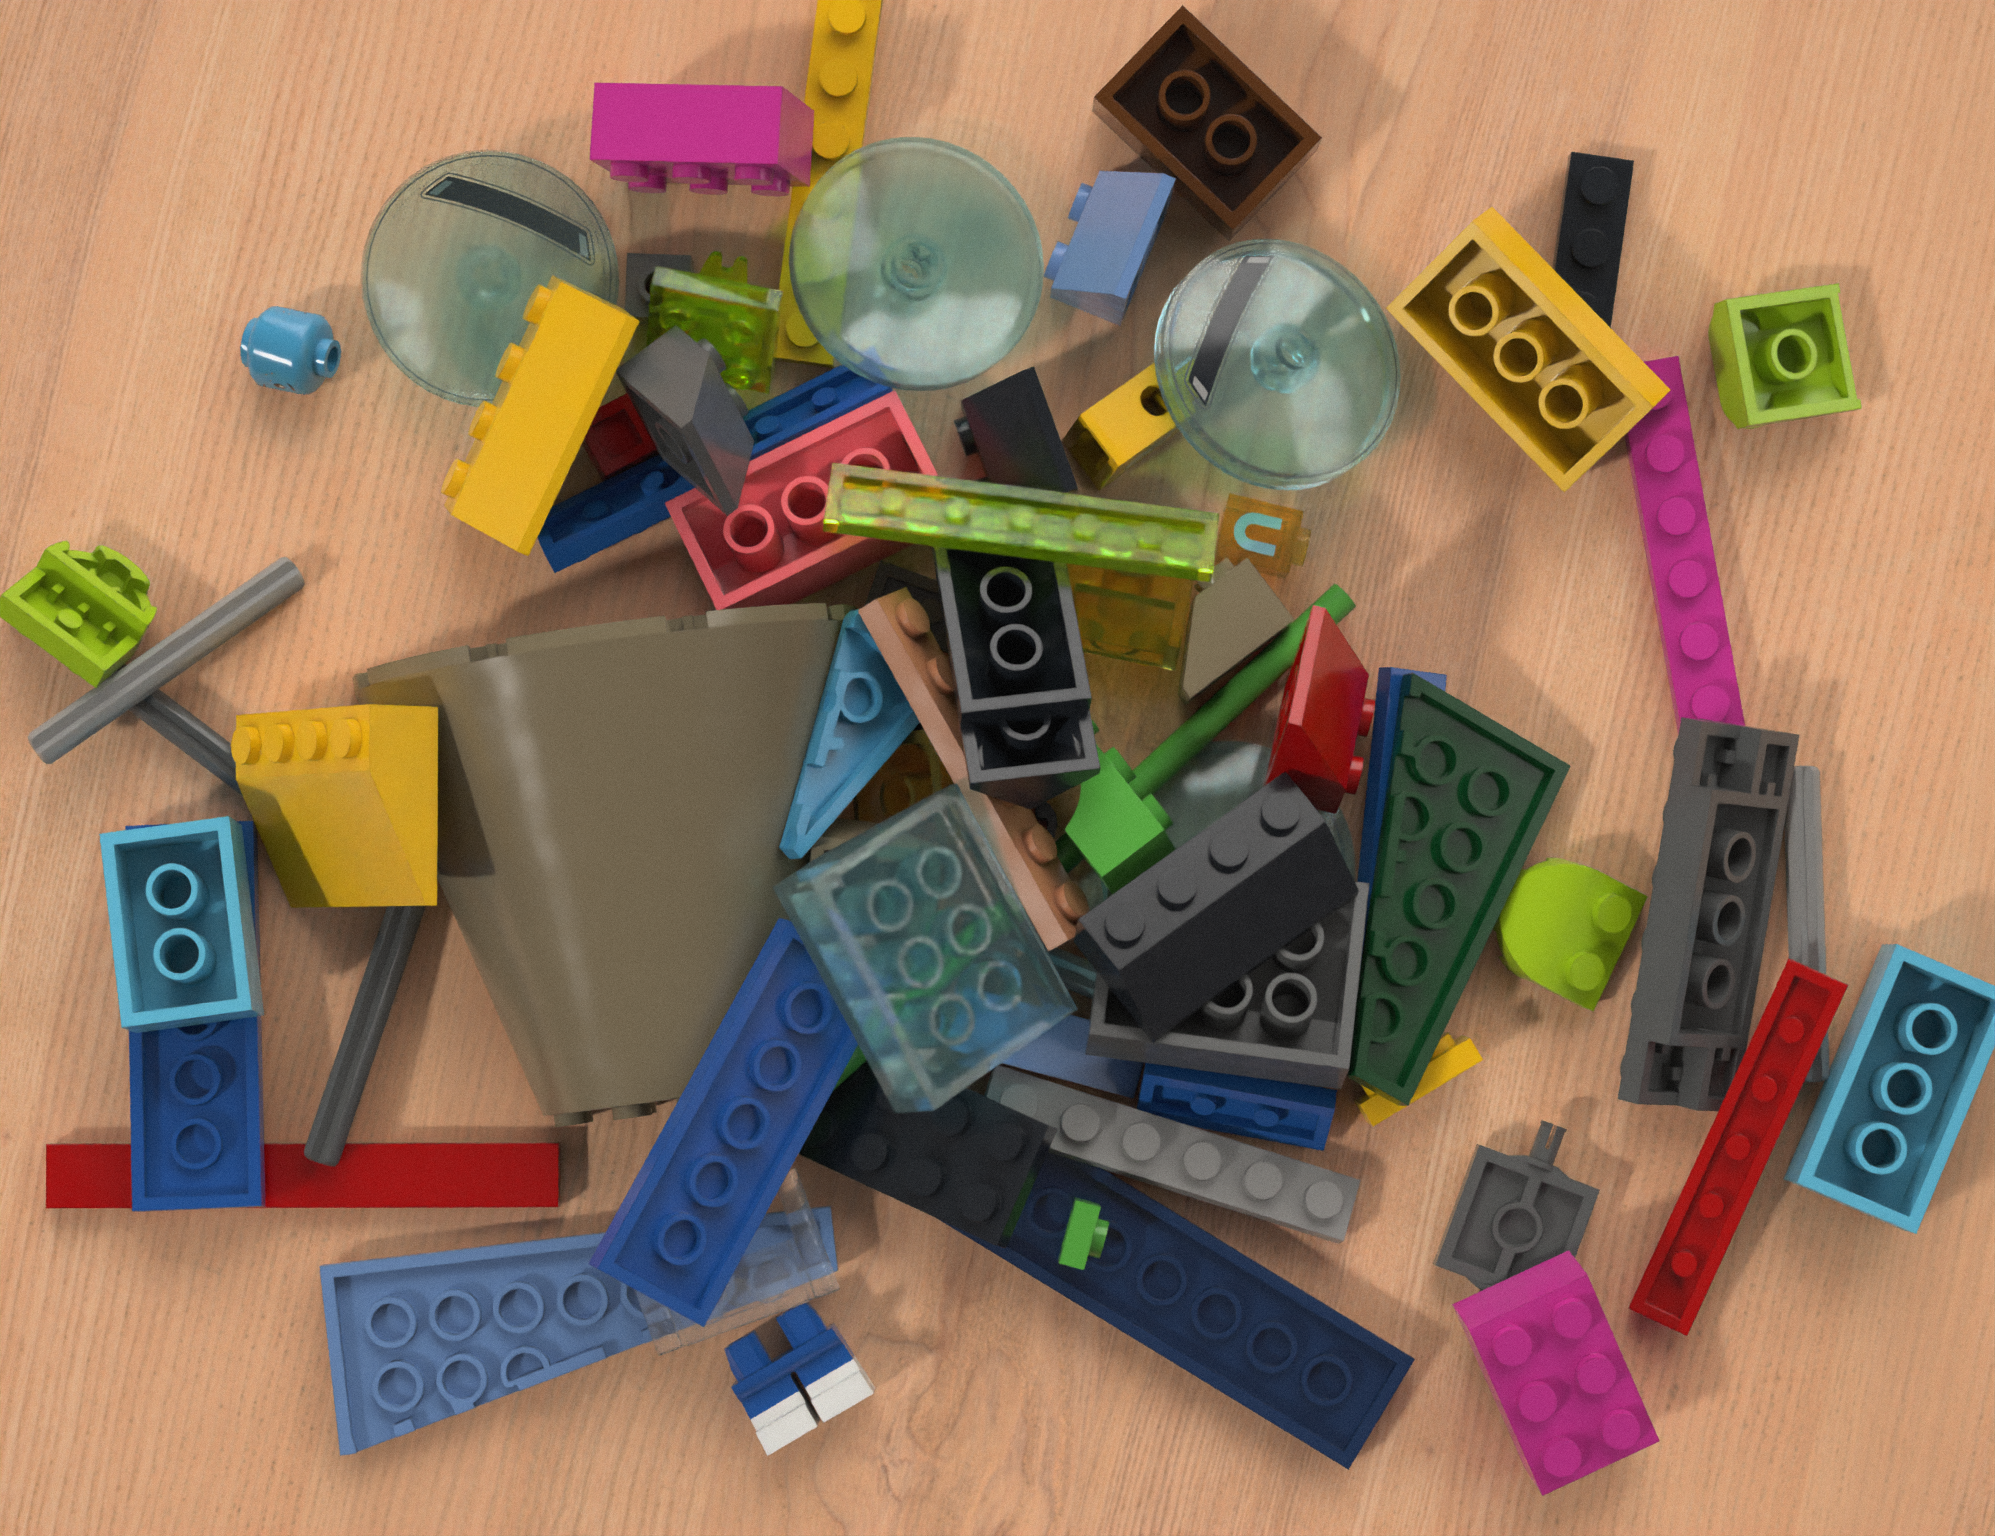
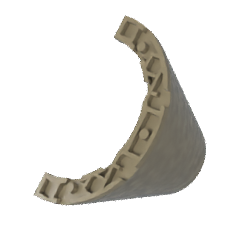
[353,603,857,1127]

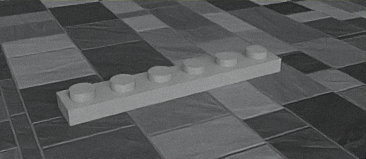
[984,1065,1361,1244]

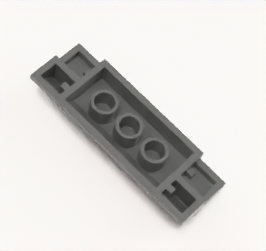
[1618,717,1799,1111]

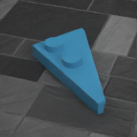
[779,609,920,859]

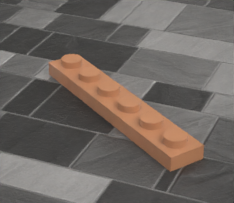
[858,587,1089,951]

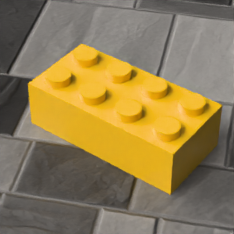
[1386,207,1670,493]

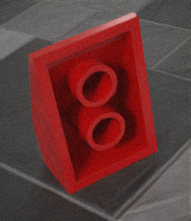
[1263,605,1375,814]

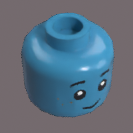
[240,306,341,395]

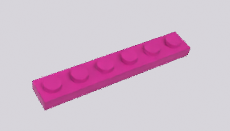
[1624,356,1745,735]

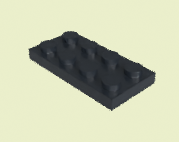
[799,1049,1058,1248]

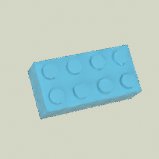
[1784,944,1995,1234]

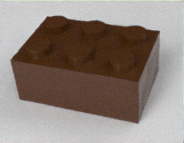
[1092,5,1322,242]

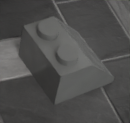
[616,325,754,516]

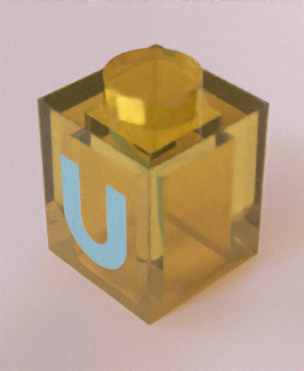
[1211,493,1312,579]

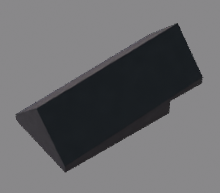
[931,526,1100,809]

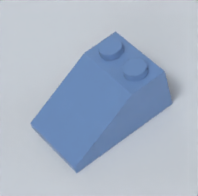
[1044,171,1176,326]

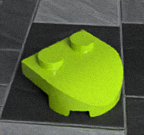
[0,541,157,688]
[1493,857,1648,1011]

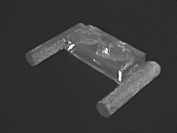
[634,1168,840,1356]

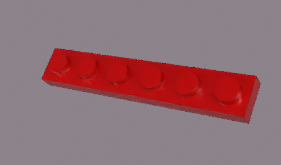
[1628,958,1849,1336]

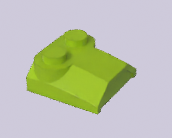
[1708,283,1862,429]

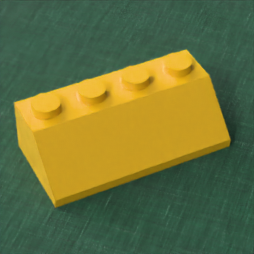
[441,275,640,556]

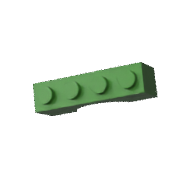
[1065,719,1176,895]

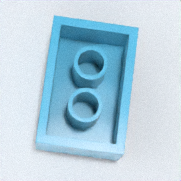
[99,816,264,1033]

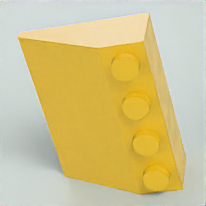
[231,704,438,908]

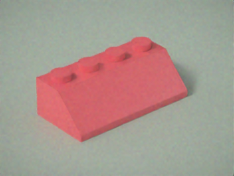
[665,390,958,610]

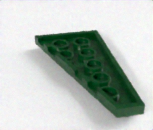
[1347,672,1571,1106]

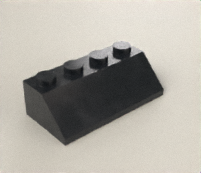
[1074,771,1359,1043]

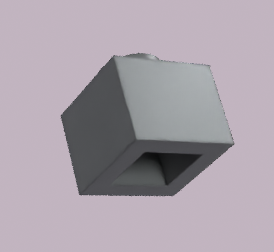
[625,253,694,326]

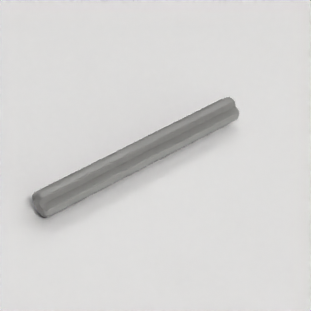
[28,557,305,764]
[1784,766,1830,1082]

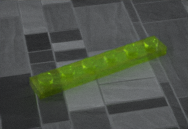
[823,463,1220,582]

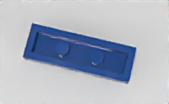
[1136,1063,1337,1151]

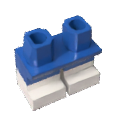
[724,1300,875,1456]

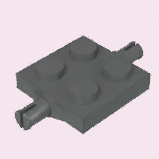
[1433,1120,1600,1292]

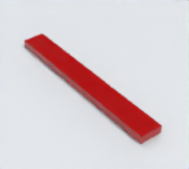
[46,1142,561,1208]

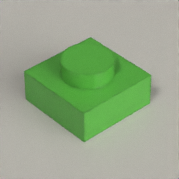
[1058,1197,1109,1270]

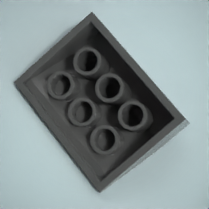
[1085,881,1369,1089]

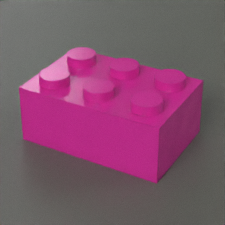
[590,82,814,197]
[1452,1250,1660,1496]

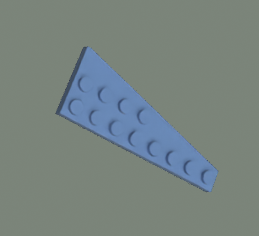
[319,1206,838,1456]

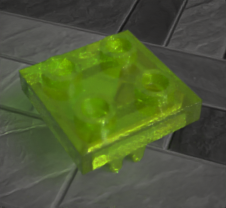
[646,251,783,394]

